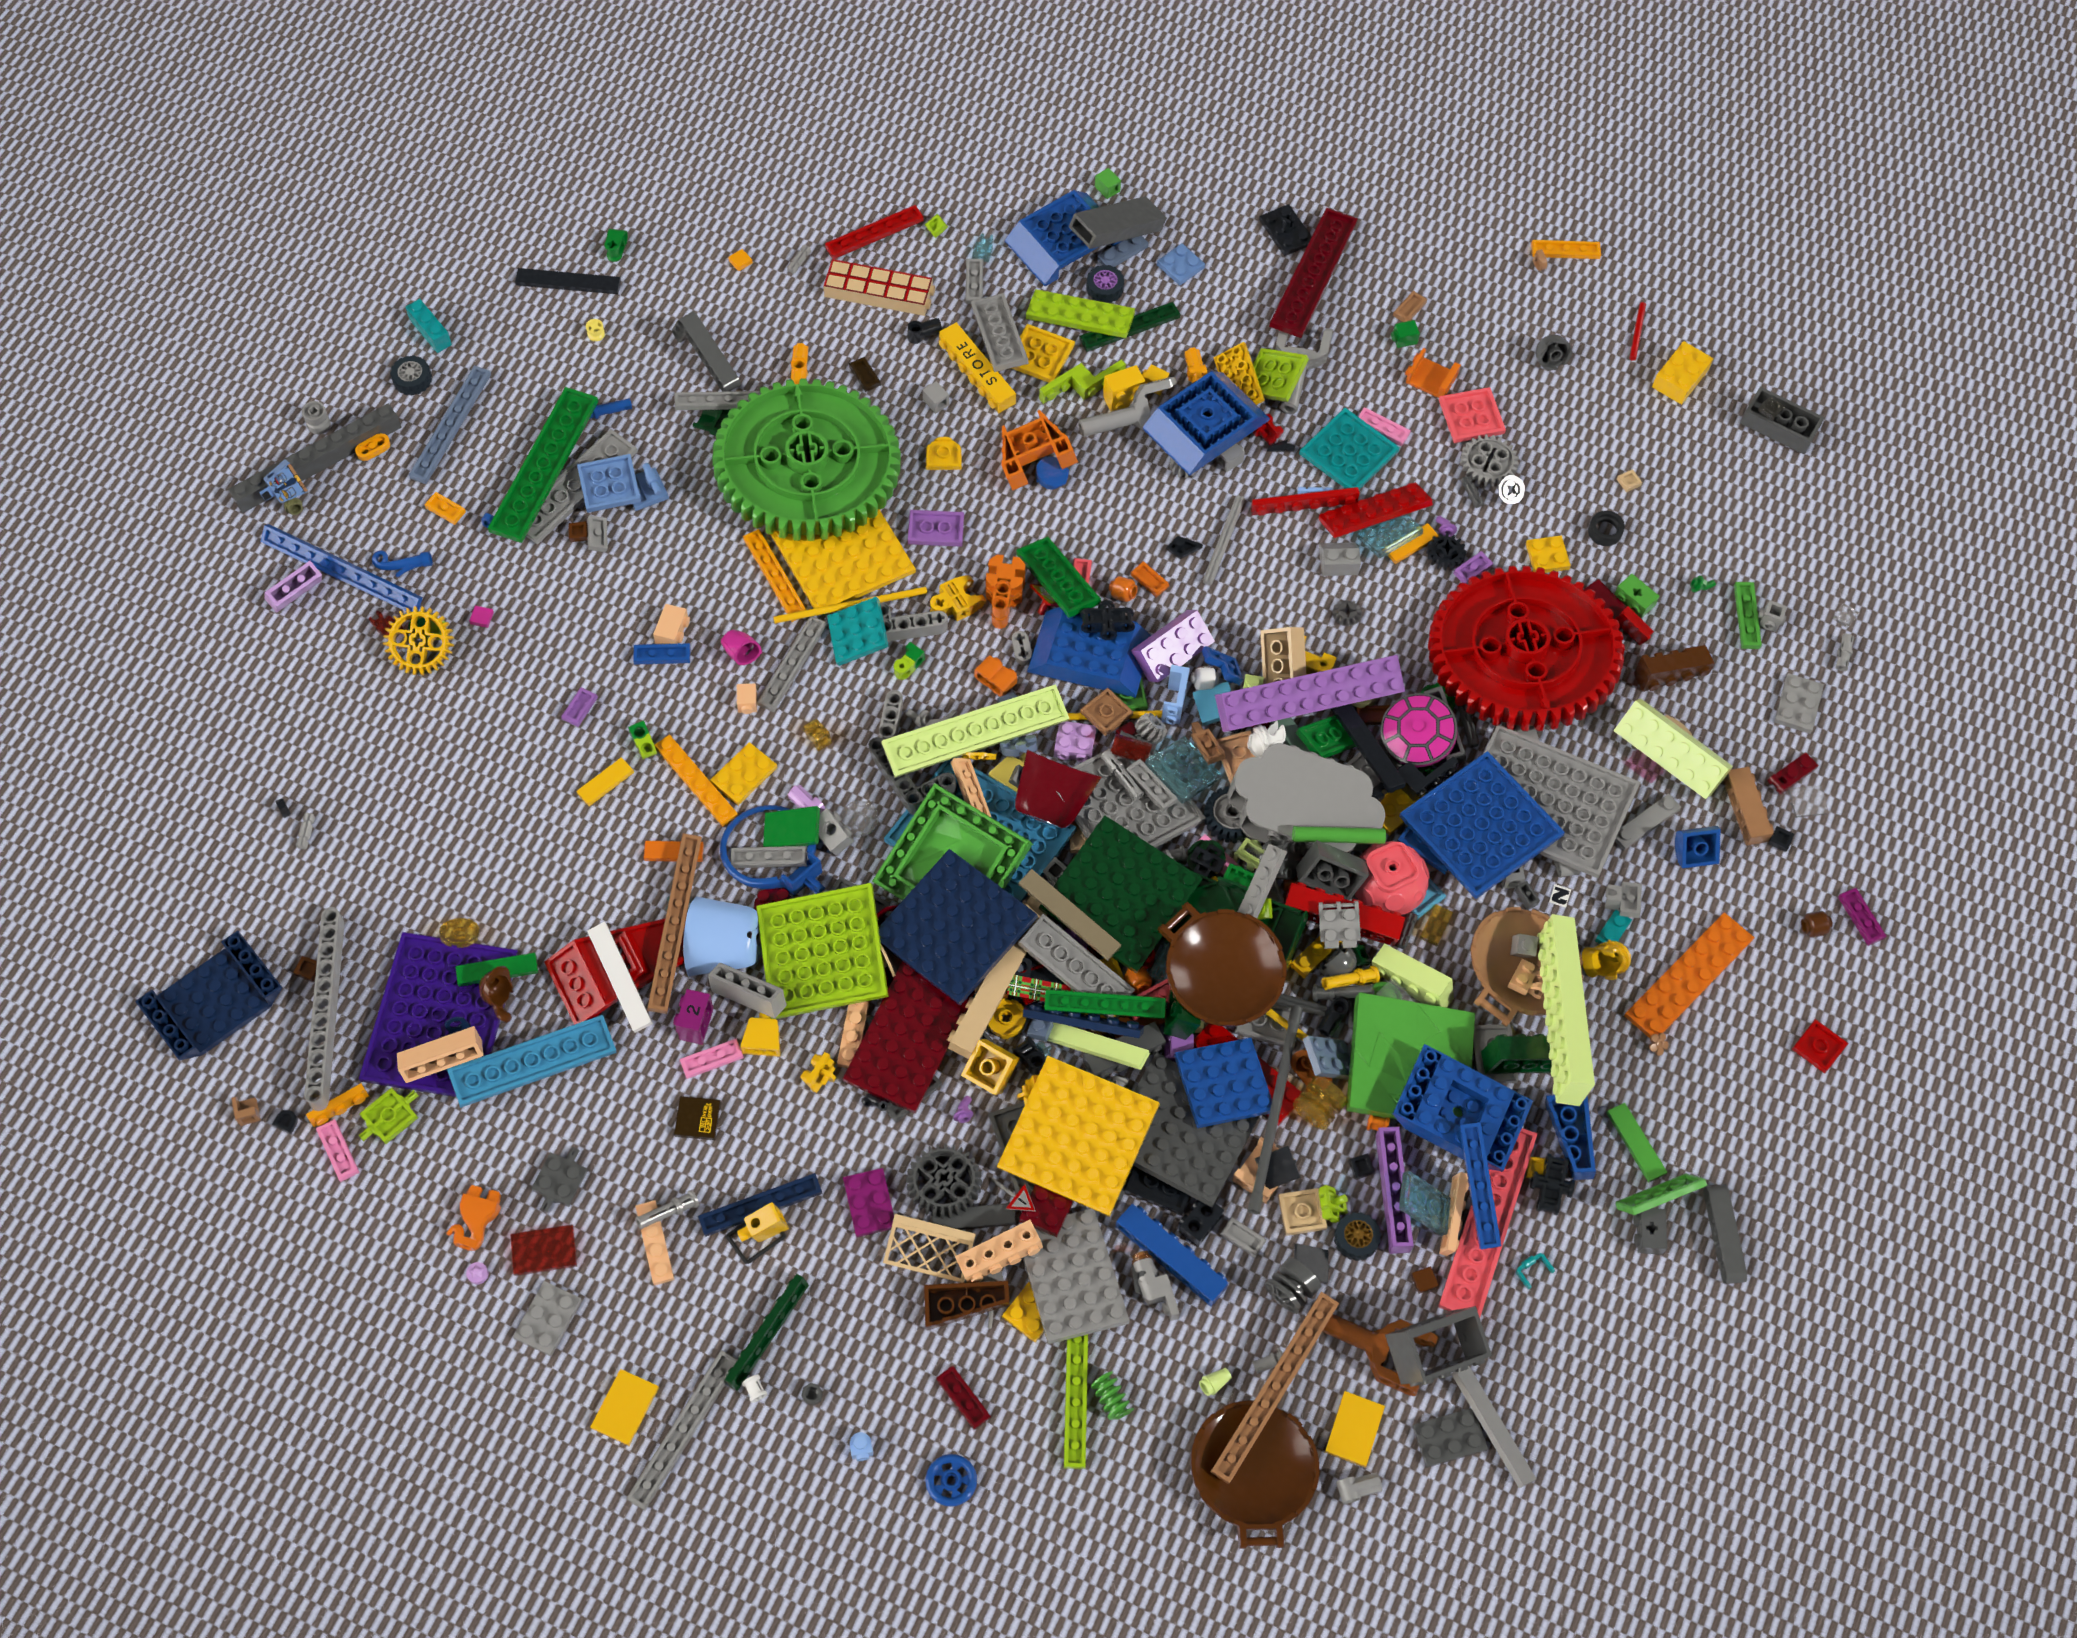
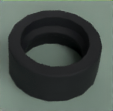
[1588,511,1625,546]

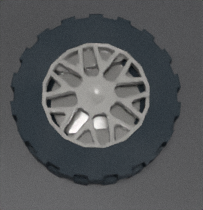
[390,355,432,396]

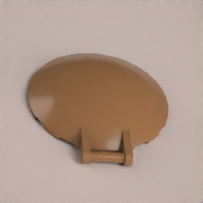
[1471,907,1583,1027]

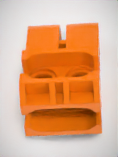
[986,554,1026,629]

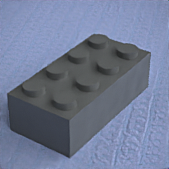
[1740,386,1825,454]

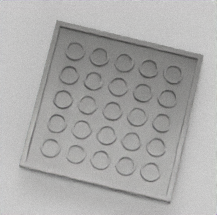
[1056,734,1206,848]

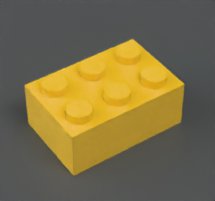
[1652,341,1714,405]

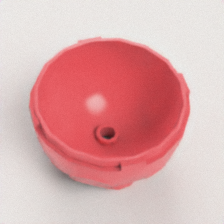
[1355,841,1430,915]

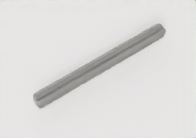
[1203,495,1245,586]

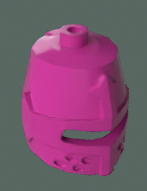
[721,629,762,665]

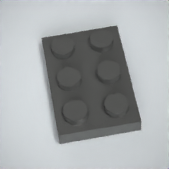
[1412,1408,1488,1468]

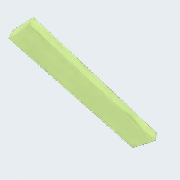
[1047,1023,1150,1070]

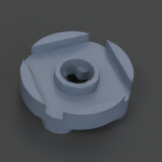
[999,735,1038,757]

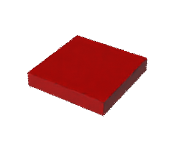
[1792,1019,1849,1074]

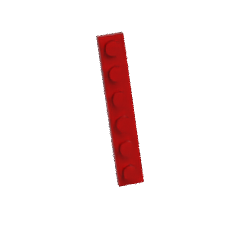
[825,205,924,259]
[1251,487,1360,516]

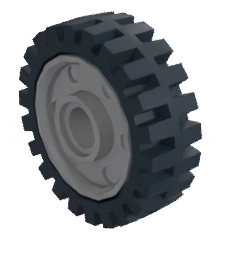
[1204,786,1249,843]

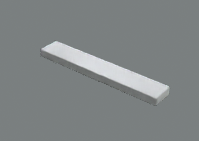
[587,922,653,1033]

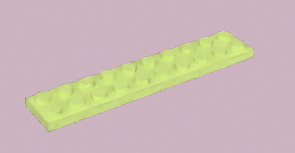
[881,684,1070,777]

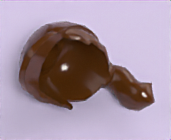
[479,966,514,1023]

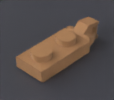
[1191,721,1226,765]

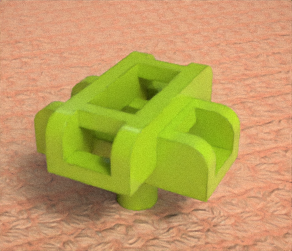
[1319,1185,1348,1223]

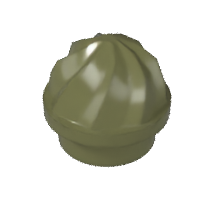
[284,497,303,515]

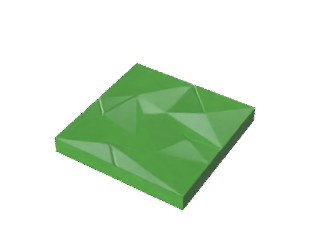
[872,783,1033,901]
[1346,992,1475,1120]

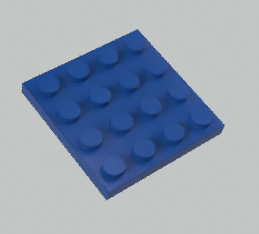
[1174,1037,1272,1128]

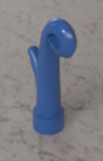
[372,550,433,577]

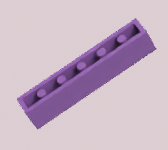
[1376,1127,1414,1254]

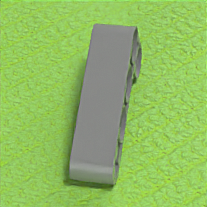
[880,603,948,642]

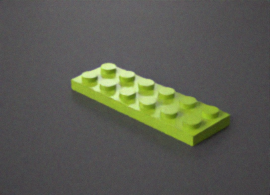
[1026,289,1135,338]

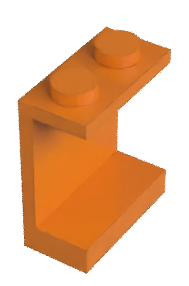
[1405,348,1461,398]

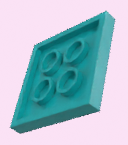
[827,597,889,666]

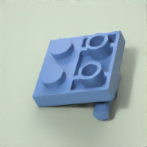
[632,463,669,511]

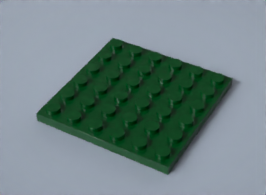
[1039,815,1203,973]

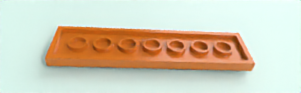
[1624,912,1755,1038]

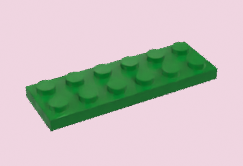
[1016,537,1101,618]

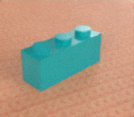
[405,298,452,353]

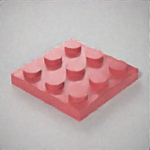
[1439,387,1506,443]

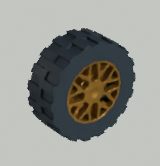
[1334,1212,1381,1261]

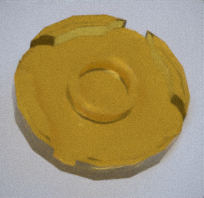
[439,918,480,948]

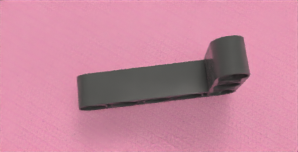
[672,311,741,392]
[868,737,957,815]

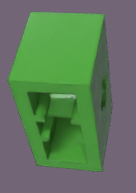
[1614,574,1660,618]

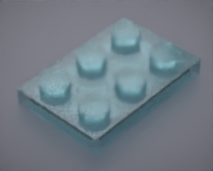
[1358,514,1423,558]
[1399,1171,1451,1236]

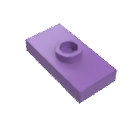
[561,687,598,727]

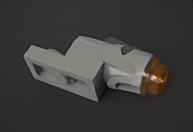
[1132,1251,1180,1321]

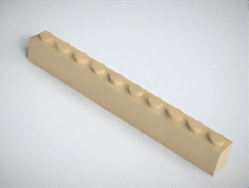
[947,893,1048,1059]

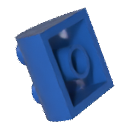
[1675,826,1721,868]

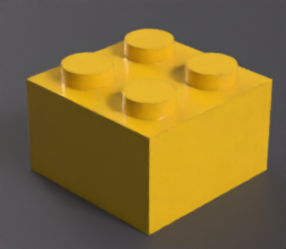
[1103,365,1145,412]
[961,1039,1020,1095]

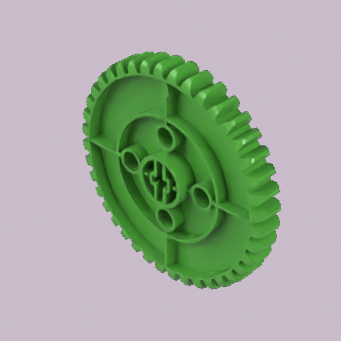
[712,378,901,541]

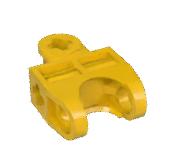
[930,575,986,621]

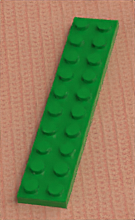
[487,387,599,543]

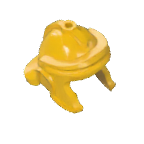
[1582,940,1631,980]

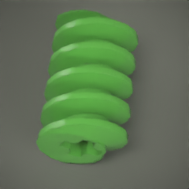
[1091,1371,1134,1420]

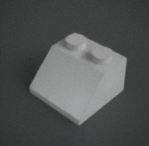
[1319,542,1361,576]

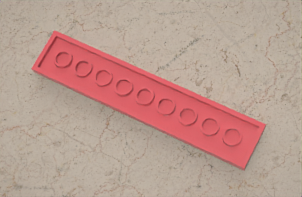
[1438,1128,1537,1318]

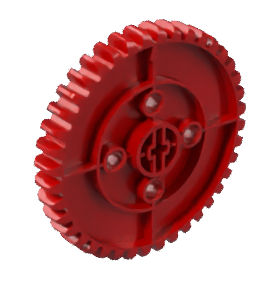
[1428,566,1625,732]

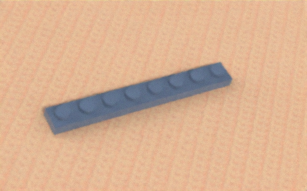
[409,365,491,484]

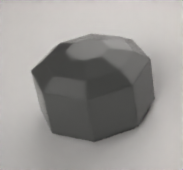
[801,1383,823,1406]

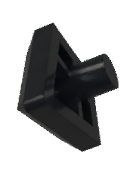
[1166,536,1203,559]

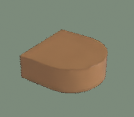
[1533,249,1547,271]

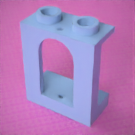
[1162,665,1190,725]

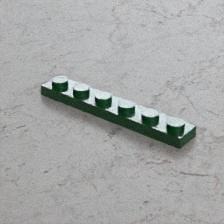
[724,1274,809,1391]

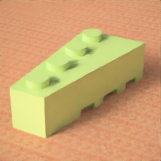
[1372,943,1454,1008]

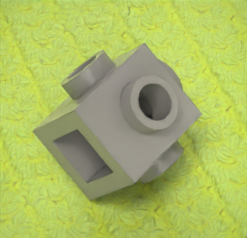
[1758,600,1787,632]

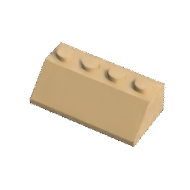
[1260,627,1306,684]

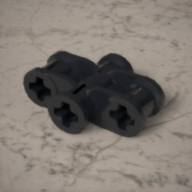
[1080,600,1135,640]
[1530,1153,1575,1216]

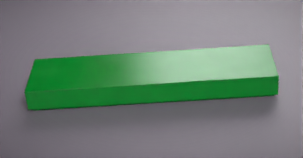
[456,953,539,987]

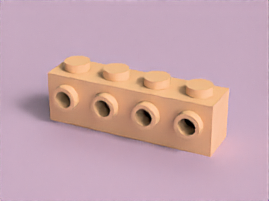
[397,1026,484,1083]
[955,1220,1043,1283]

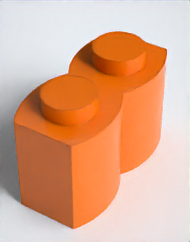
[974,655,1017,697]

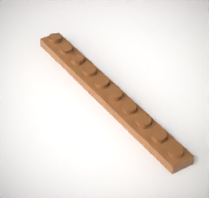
[647,833,702,1014]
[1211,1291,1339,1484]

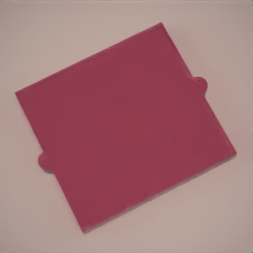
[1625,749,1664,783]

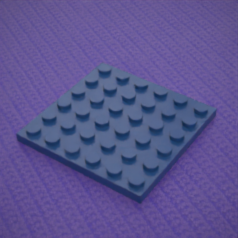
[1399,751,1565,899]

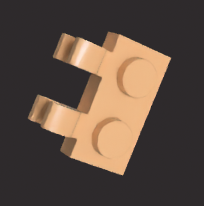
[1508,959,1543,999]

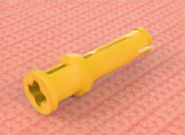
[1321,966,1380,990]

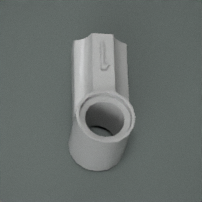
[1336,1472,1382,1504]

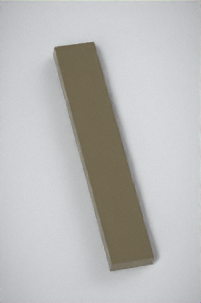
[1019,869,1121,961]

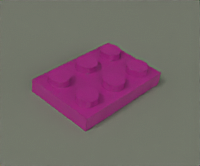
[843,1168,897,1238]

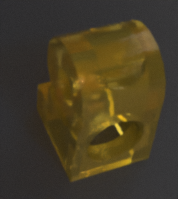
[802,718,832,751]

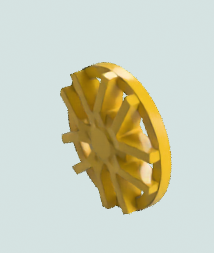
[961,752,997,760]

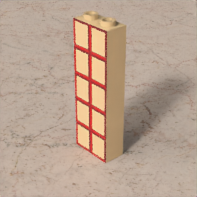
[823,259,935,316]

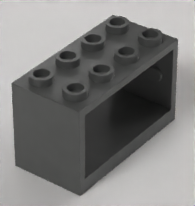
[1385,1306,1492,1387]

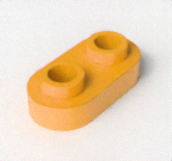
[355,433,390,461]

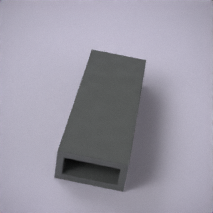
[1069,196,1167,249]

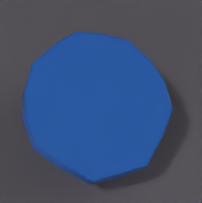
[1035,456,1069,490]

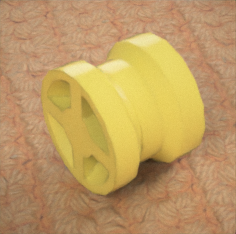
[586,319,605,341]

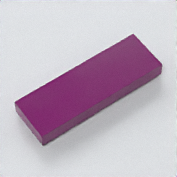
[1838,888,1887,946]

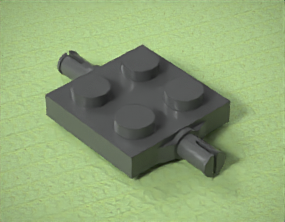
[531,1147,588,1213]

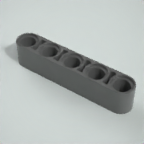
[1703,1184,1747,1284]

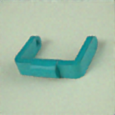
[1516,1253,1555,1289]

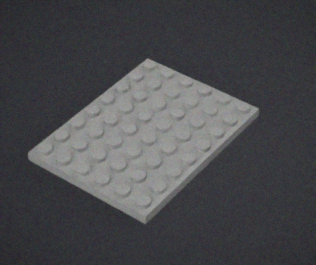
[1484,725,1641,878]

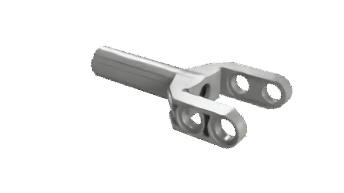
[1275,328,1333,414]
[1078,377,1177,437]

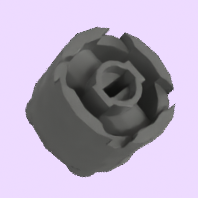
[1259,840,1301,880]

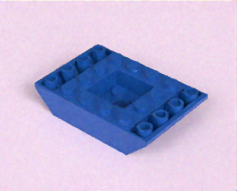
[1143,371,1270,476]
[1393,1044,1533,1172]

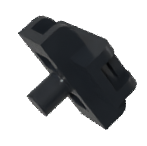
[1190,844,1226,878]

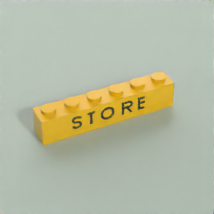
[938,322,1016,413]

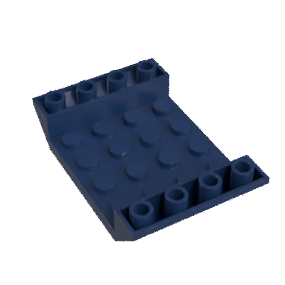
[135,930,282,1061]

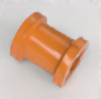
[1366,1115,1390,1131]

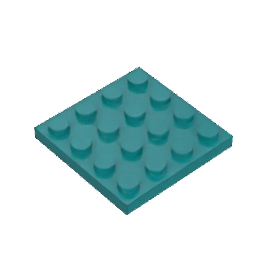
[1299,408,1400,490]

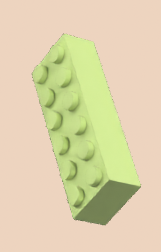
[1614,699,1733,799]

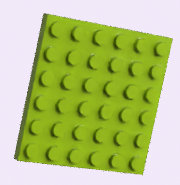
[757,883,888,1019]

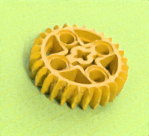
[383,606,454,675]

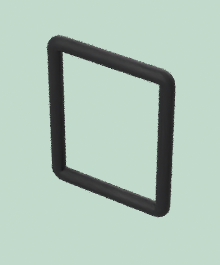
[726,1223,786,1264]

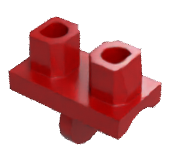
[1253,414,1284,445]

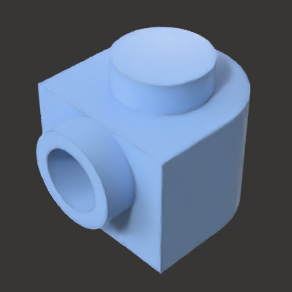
[850,1432,873,1461]

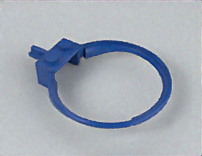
[720,805,825,896]

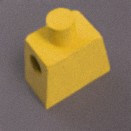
[741,1012,781,1057]
[737,1202,789,1242]

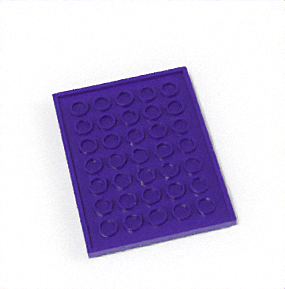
[359,932,519,1097]

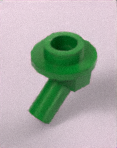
[1690,575,1716,593]

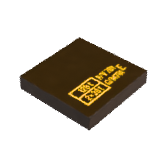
[674,1096,721,1140]

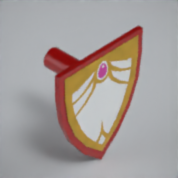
[1029,584,1059,615]

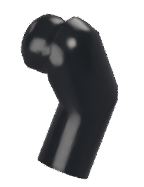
[861,1094,888,1111]

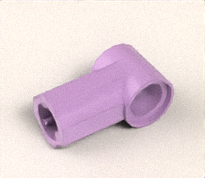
[787,785,825,813]

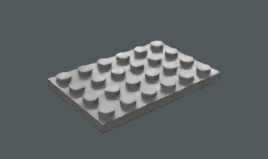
[1023,1209,1130,1344]

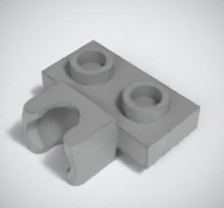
[1605,881,1642,918]

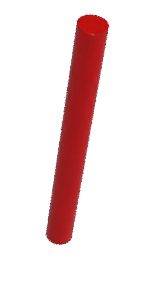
[1629,302,1646,361]

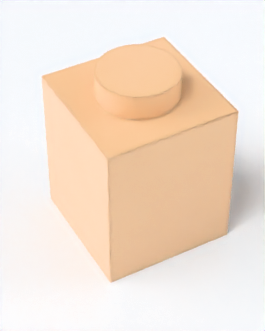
[737,683,757,714]

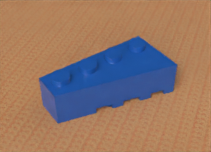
[1545,1095,1596,1180]

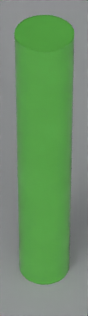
[1292,826,1386,844]

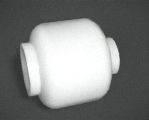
[1191,666,1219,690]

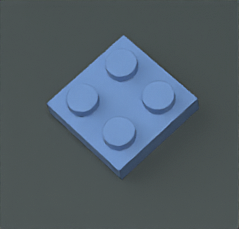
[1157,243,1205,286]

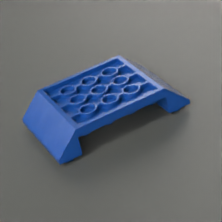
[1005,190,1122,286]

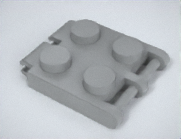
[1318,901,1361,949]

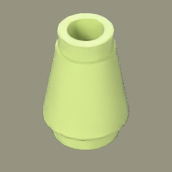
[1199,1368,1232,1396]

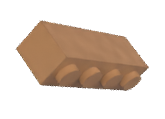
[1723,767,1774,846]

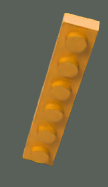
[654,734,738,827]

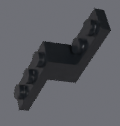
[1371,756,1458,802]

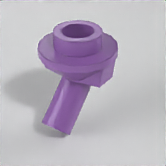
[1436,516,1457,537]
[953,1096,973,1123]

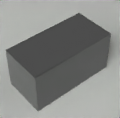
[1515,881,1540,910]

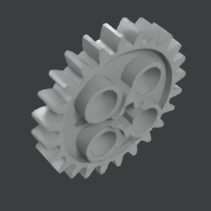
[1460,434,1519,487]

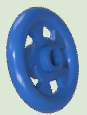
[925,1454,977,1507]

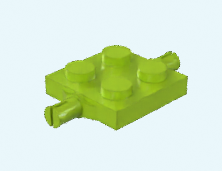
[358,1087,419,1144]

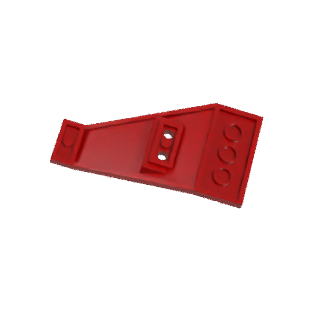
[544,915,687,1025]

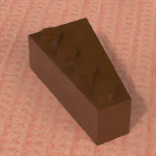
[1634,645,1715,692]
[924,1281,1010,1331]

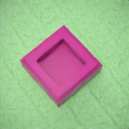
[469,605,494,628]

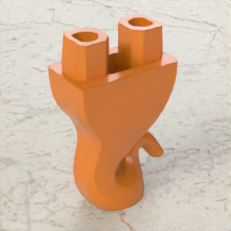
[446,1185,501,1251]

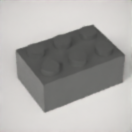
[1296,840,1369,900]

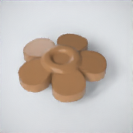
[1649,1033,1668,1056]

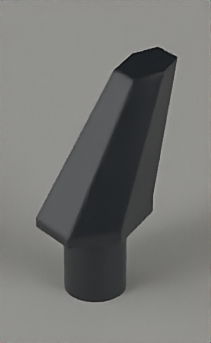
[1266,440,1296,452]

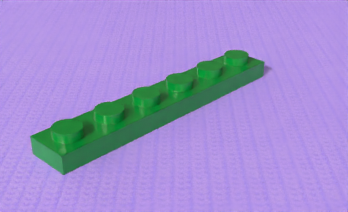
[1044,990,1166,1019]

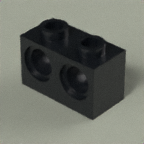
[1179,1200,1225,1247]

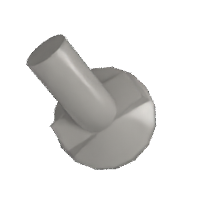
[905,708,932,728]

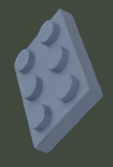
[1303,1036,1350,1080]

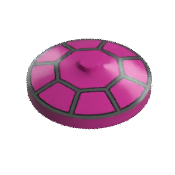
[1380,693,1457,767]

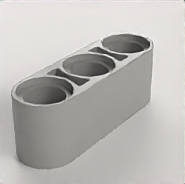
[879,690,903,740]

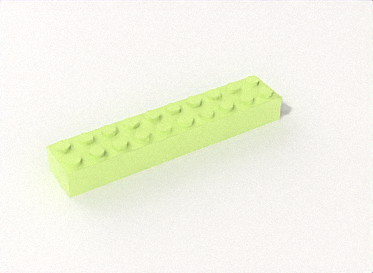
[1537,914,1595,1106]

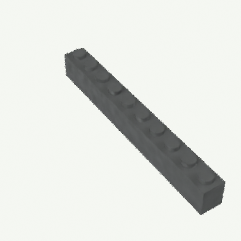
[228,403,402,513]

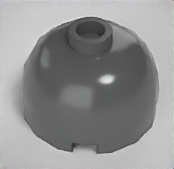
[1536,334,1572,371]
[1317,947,1357,977]

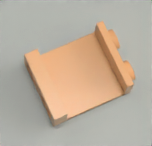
[1232,1137,1279,1203]

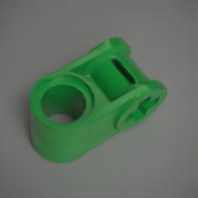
[604,228,628,262]

